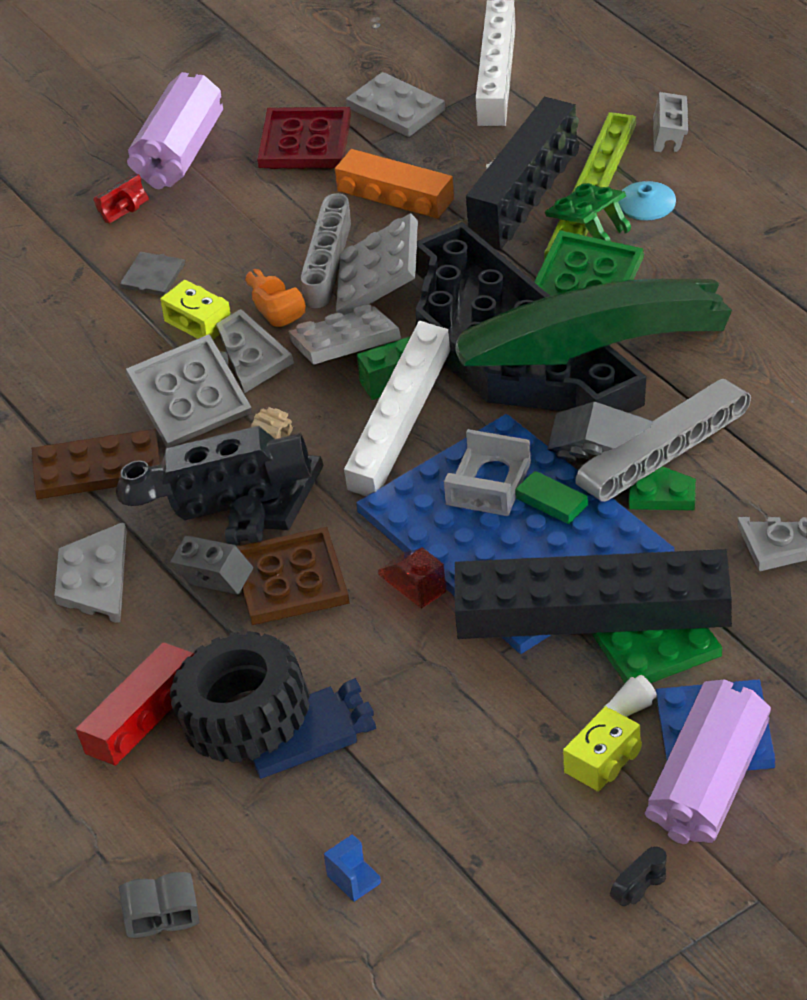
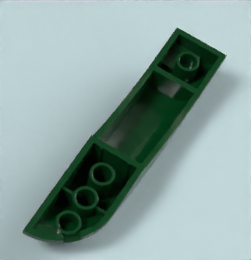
[455,279,732,366]

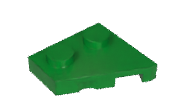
[629,466,696,511]

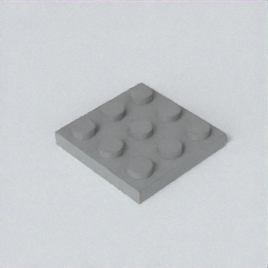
[336,213,418,315]
[289,305,401,365]
[126,334,252,448]

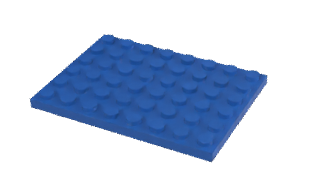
[356,413,674,654]

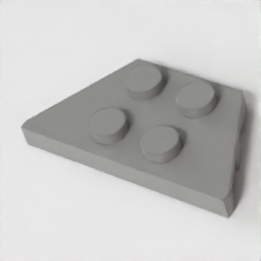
[55,523,127,623]

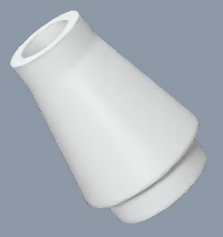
[604,675,657,717]

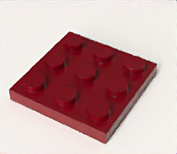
[257,107,351,169]

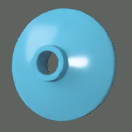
[618,181,676,220]

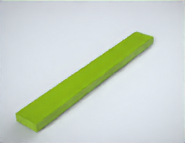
[544,112,636,260]

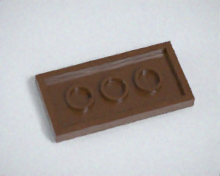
[31,429,160,499]

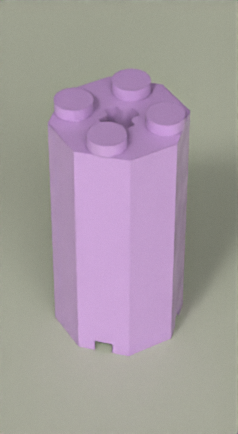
[127,72,223,189]
[645,679,771,844]

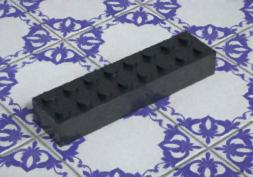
[455,549,732,639]

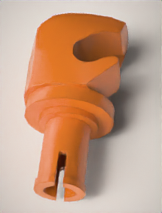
[245,269,306,327]

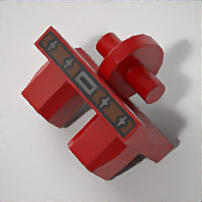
[93,173,149,224]

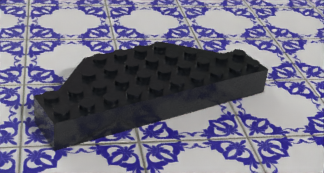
[415,222,647,413]

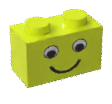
[160,280,230,340]
[563,706,642,792]

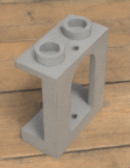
[444,429,531,516]

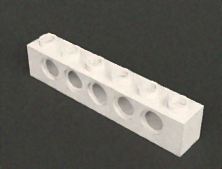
[476,0,516,126]

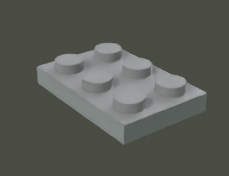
[346,72,445,137]

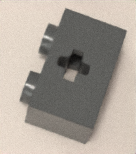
[170,535,254,595]

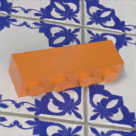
[335,149,454,219]

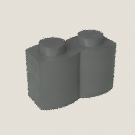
[118,872,200,938]

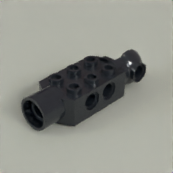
[116,426,312,520]

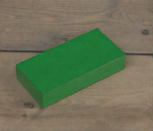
[515,471,588,524]

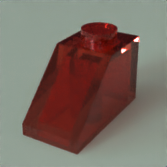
[378,547,446,609]

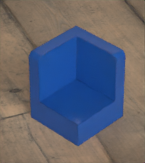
[324,834,381,902]

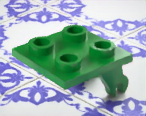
[545,183,631,241]

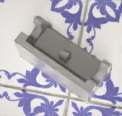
[653,92,688,152]

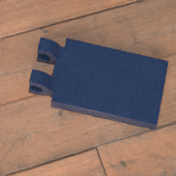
[251,678,376,779]

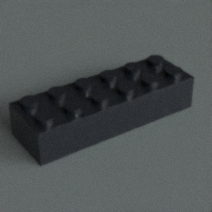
[466,96,580,251]

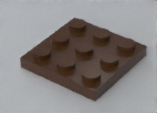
[236,527,350,625]

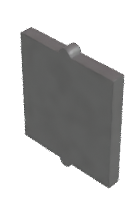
[120,252,185,296]

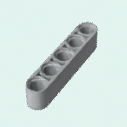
[301,193,351,308]

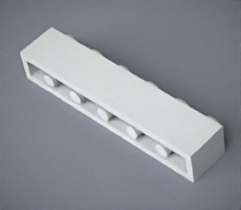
[344,321,450,496]

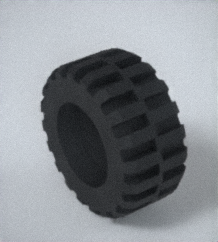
[170,631,310,763]

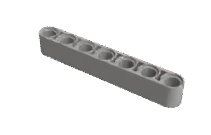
[576,379,751,502]

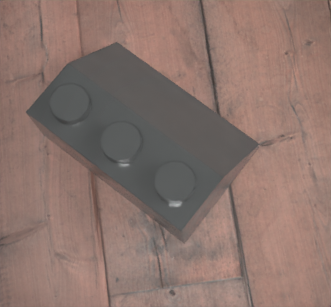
[547,402,652,462]

